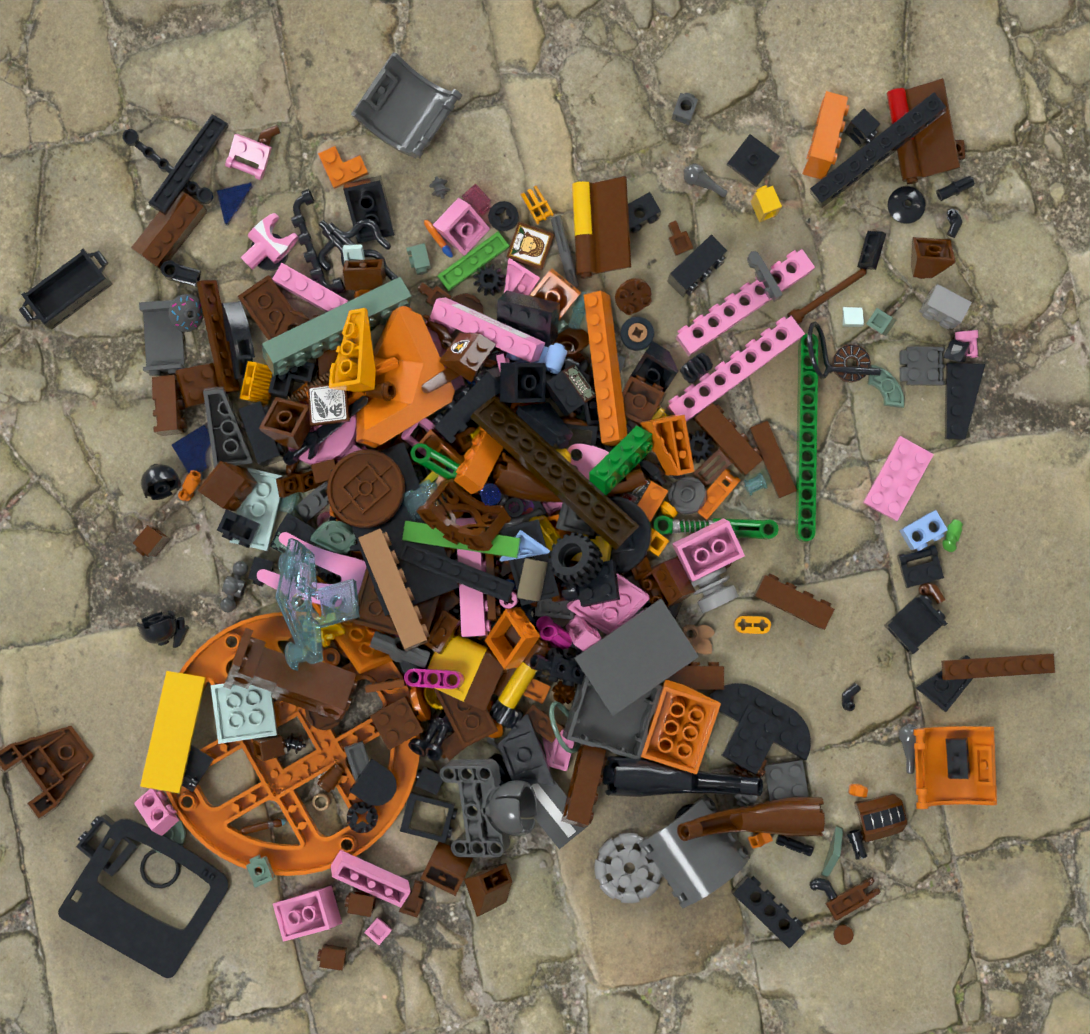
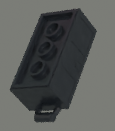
[19,249,112,329]

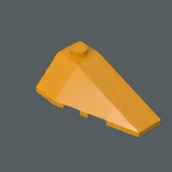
[329,308,376,392]

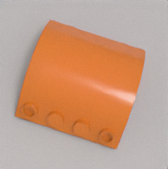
[913,726,997,809]

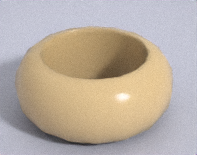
[312,793,330,811]

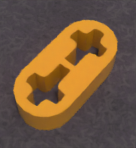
[734,616,771,634]

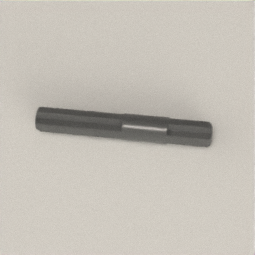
[551,216,579,288]

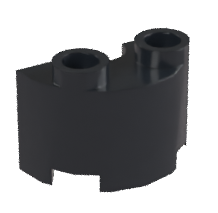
[217,509,261,548]

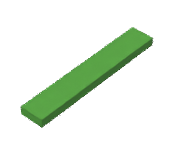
[402,521,521,558]

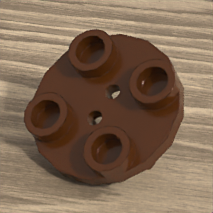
[615,278,652,315]

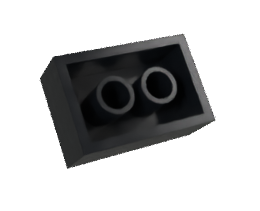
[667,234,727,297]
[497,291,560,347]
[239,401,286,467]

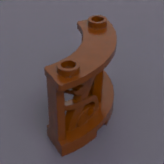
[416,479,511,551]

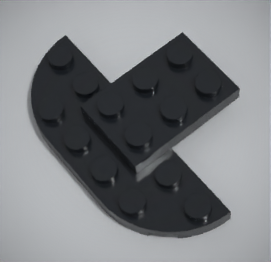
[709,683,811,775]

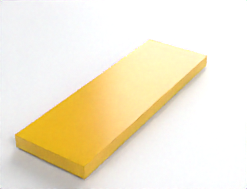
[140,671,206,794]

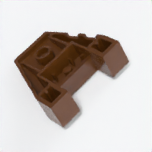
[0,726,94,821]

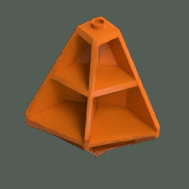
[356,306,455,448]

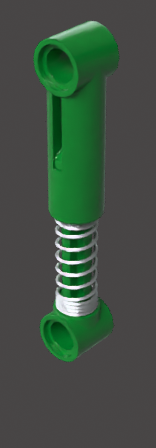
[652,516,779,540]

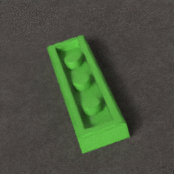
[437,231,510,292]

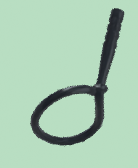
[807,321,881,379]

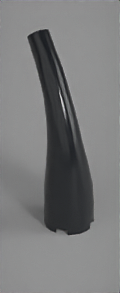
[603,756,763,797]

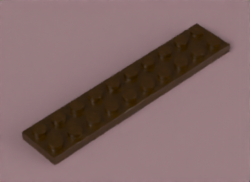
[471,395,639,550]

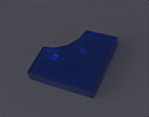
[172,425,211,473]

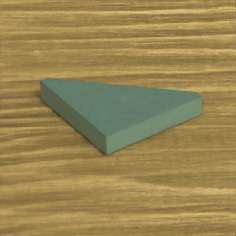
[821,826,843,877]

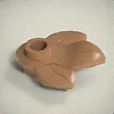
[681,624,715,654]

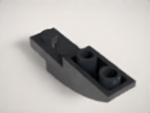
[221,301,255,379]

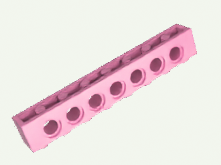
[676,249,815,357]
[667,316,805,422]

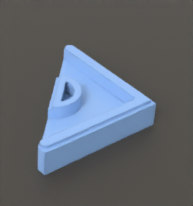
[499,530,550,562]

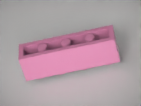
[272,263,349,312]
[331,850,411,908]

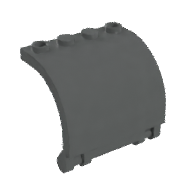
[351,52,463,159]
[638,794,750,909]

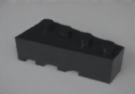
[432,371,500,444]

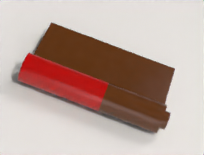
[886,78,960,185]

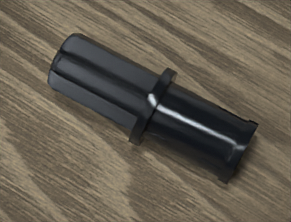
[936,176,975,201]

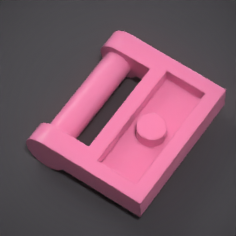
[225,134,272,180]

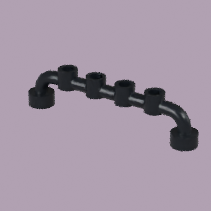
[122,129,214,204]
[291,189,346,294]

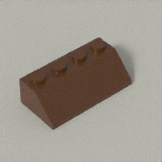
[131,191,208,270]

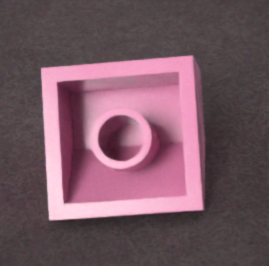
[433,198,490,256]

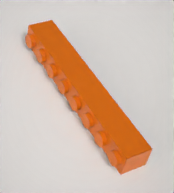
[584,290,628,447]

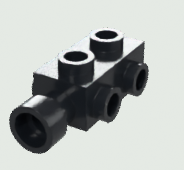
[530,653,584,687]

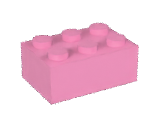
[672,518,745,582]

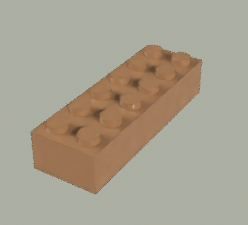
[359,529,430,651]

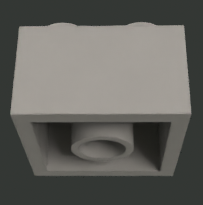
[919,284,972,329]

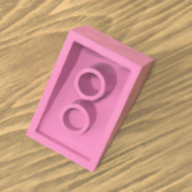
[273,886,342,942]

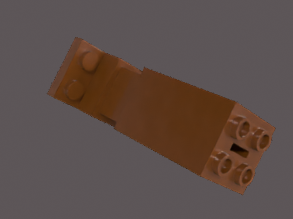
[223,628,358,720]

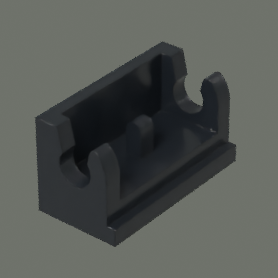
[946,738,970,779]

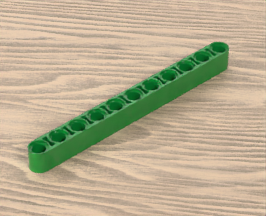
[795,333,818,542]

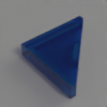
[217,182,253,226]

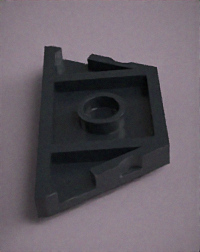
[498,713,555,786]

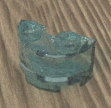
[403,479,446,522]

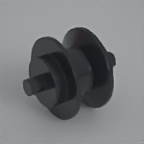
[284,733,306,754]

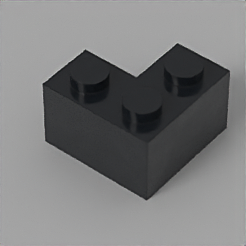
[268,362,317,399]

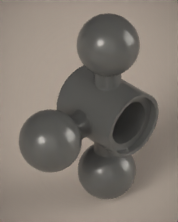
[220,561,248,613]

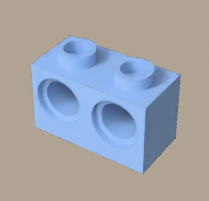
[899,510,948,551]

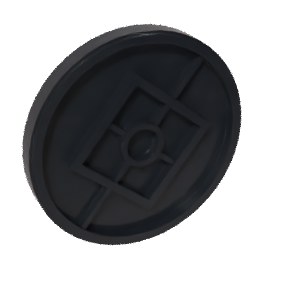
[576,496,652,574]

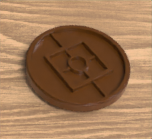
[327,449,405,528]

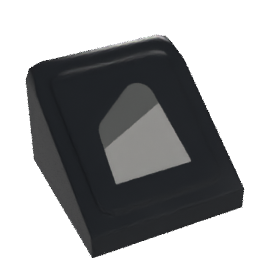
[943,339,970,362]

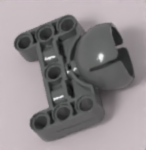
[440,759,537,857]

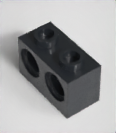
[844,108,880,147]

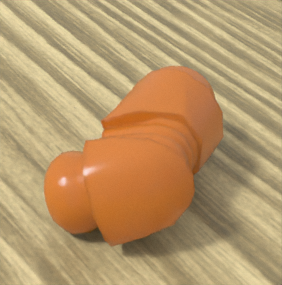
[178,470,201,501]

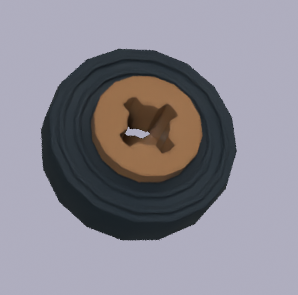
[620,317,654,351]

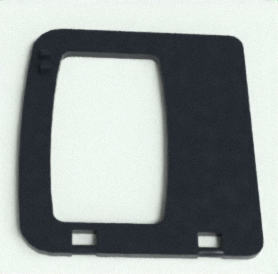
[58,818,228,978]

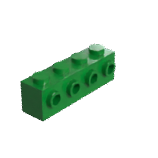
[589,426,653,495]

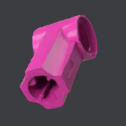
[536,616,572,650]

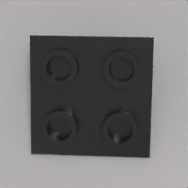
[182,745,214,792]

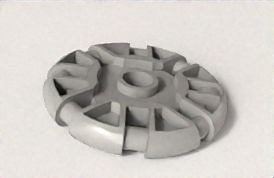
[594,833,663,903]

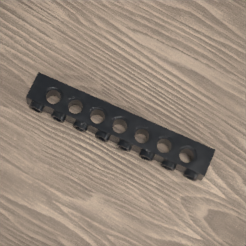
[810,92,946,208]

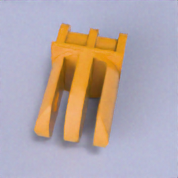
[520,185,554,225]

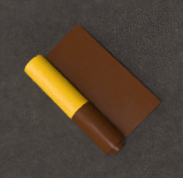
[572,176,631,279]

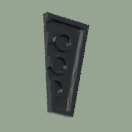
[945,363,985,440]

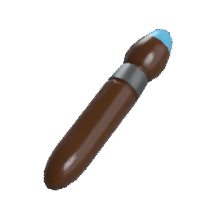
[239,818,287,834]

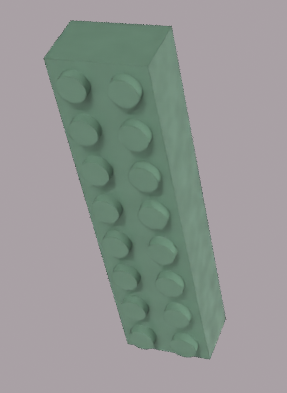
[262,277,412,376]

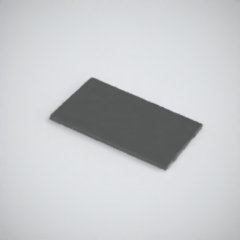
[574,599,699,716]

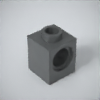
[672,93,698,125]

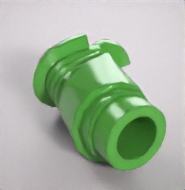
[942,519,963,552]

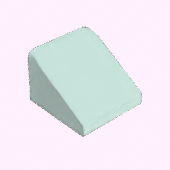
[843,307,864,327]

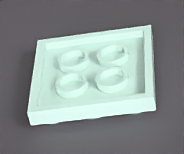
[211,683,278,744]

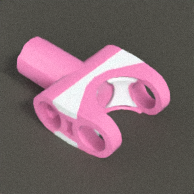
[241,213,299,270]

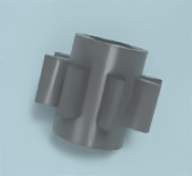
[734,794,758,807]

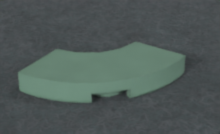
[867,365,904,408]

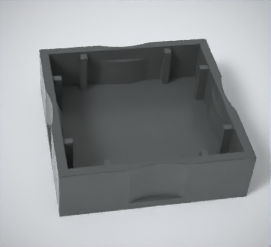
[562,674,662,759]

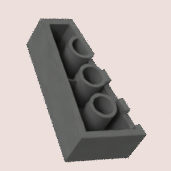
[203,387,253,468]

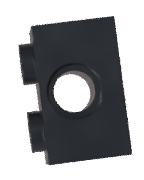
[628,192,661,234]

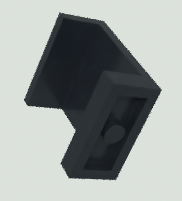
[884,595,948,654]

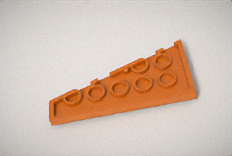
[304,576,393,674]

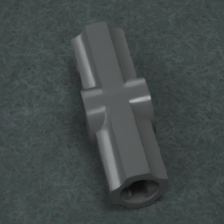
[369,631,430,668]

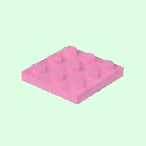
[567,573,650,635]

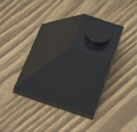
[629,341,678,392]

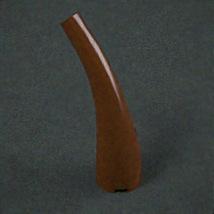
[487,452,646,503]
[677,797,825,841]

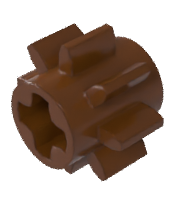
[551,680,575,704]

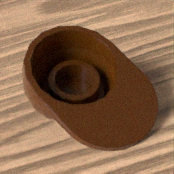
[552,327,589,360]

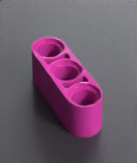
[404,668,464,689]

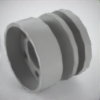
[691,567,739,613]

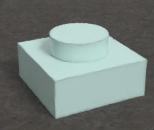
[342,245,365,261]

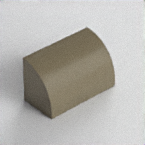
[517,557,548,601]

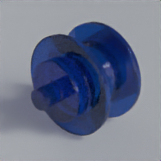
[480,484,501,506]

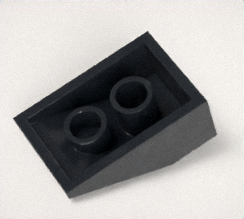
[343,175,395,243]

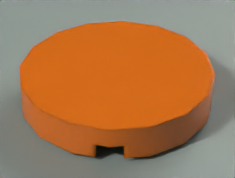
[409,686,431,722]

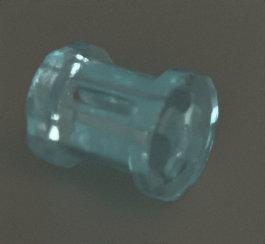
[743,473,768,496]

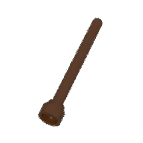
[787,268,867,324]

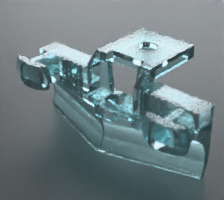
[275,538,360,671]

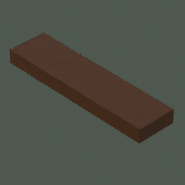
[749,421,797,499]

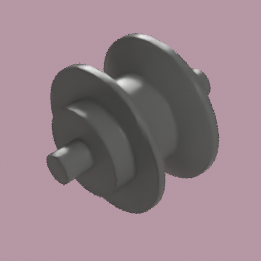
[429,176,450,199]

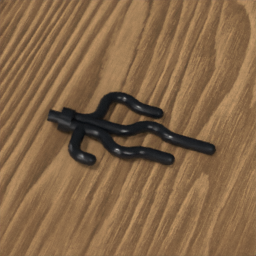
[318,219,406,285]

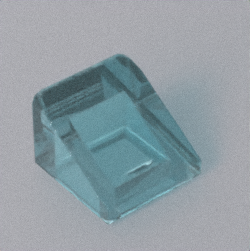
[278,494,299,514]

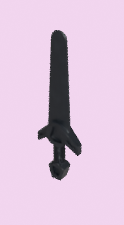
[283,396,368,466]

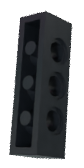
[731,874,805,949]

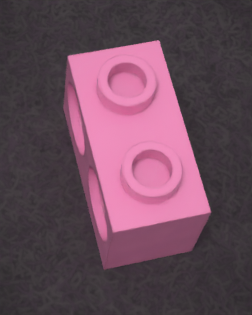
[565,614,602,651]
[134,789,179,836]

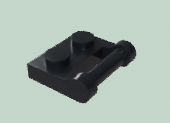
[897,545,944,588]

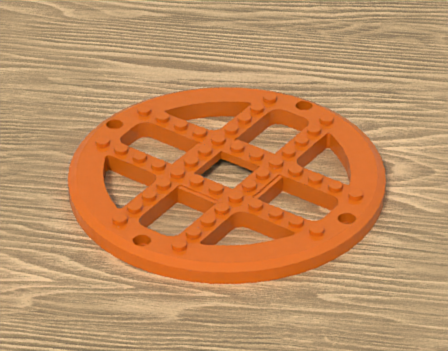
[166,612,421,876]

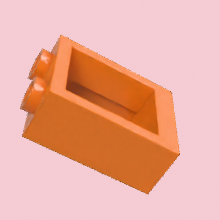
[485,607,540,670]

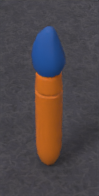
[424,220,453,258]

